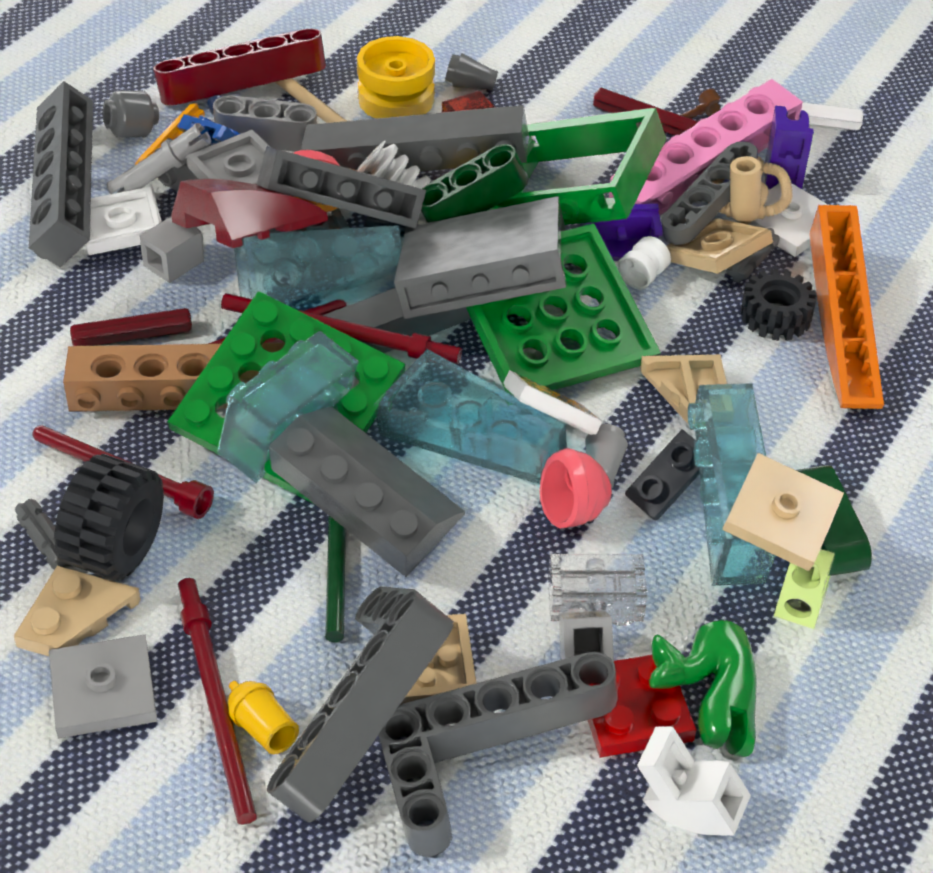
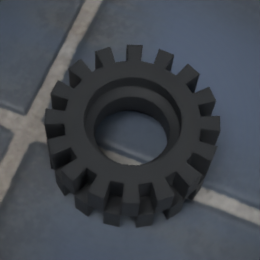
[741,269,817,341]

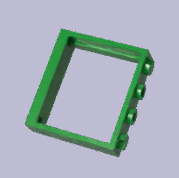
[487,108,666,225]

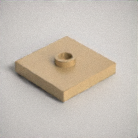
[666,218,773,274]
[722,453,844,571]

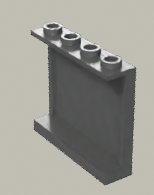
[394,196,566,319]

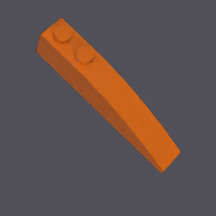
[809,205,884,409]

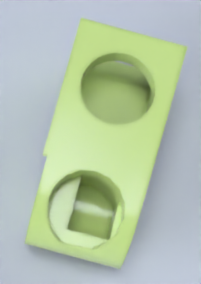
[774,549,835,629]

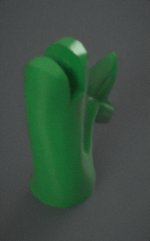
[649,620,757,757]

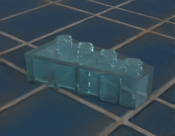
[234,225,402,307]

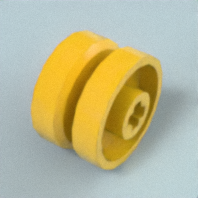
[357,36,435,119]

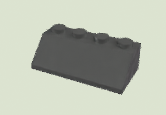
[268,406,465,577]

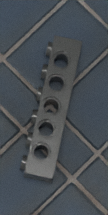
[28,81,93,268]

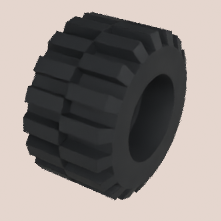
[54,454,164,581]

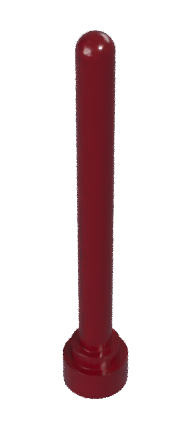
[32,425,214,519]

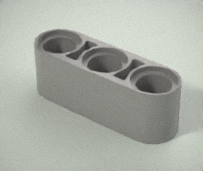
[213,96,317,152]

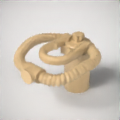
[707,156,793,225]

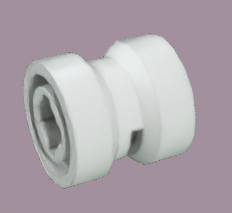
[617,236,671,290]

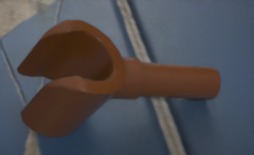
[681,89,721,119]

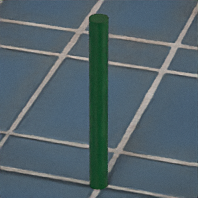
[325,515,346,643]

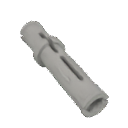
[107,123,211,194]

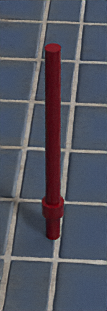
[221,293,462,365]
[178,578,257,825]

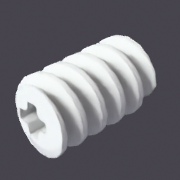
[358,140,431,218]

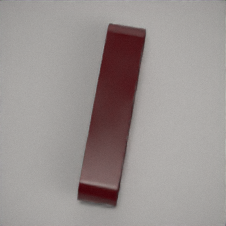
[154,28,326,105]

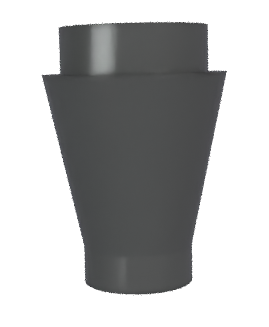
[445,53,498,91]

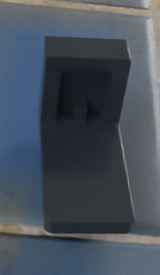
[625,429,727,521]

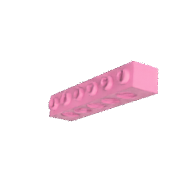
[609,79,803,215]

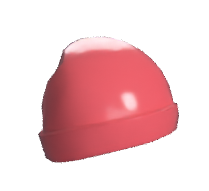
[540,448,612,529]

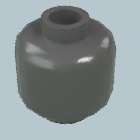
[102,91,159,138]

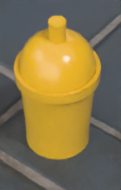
[228,680,299,755]

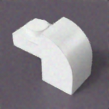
[637,727,751,836]

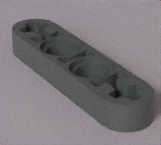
[662,142,758,245]

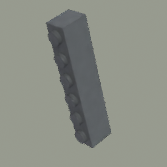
[301,105,529,175]

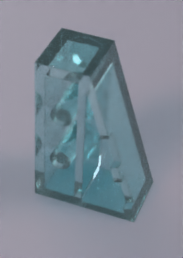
[217,331,359,483]

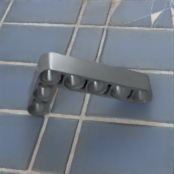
[267,586,454,822]
[379,652,618,857]

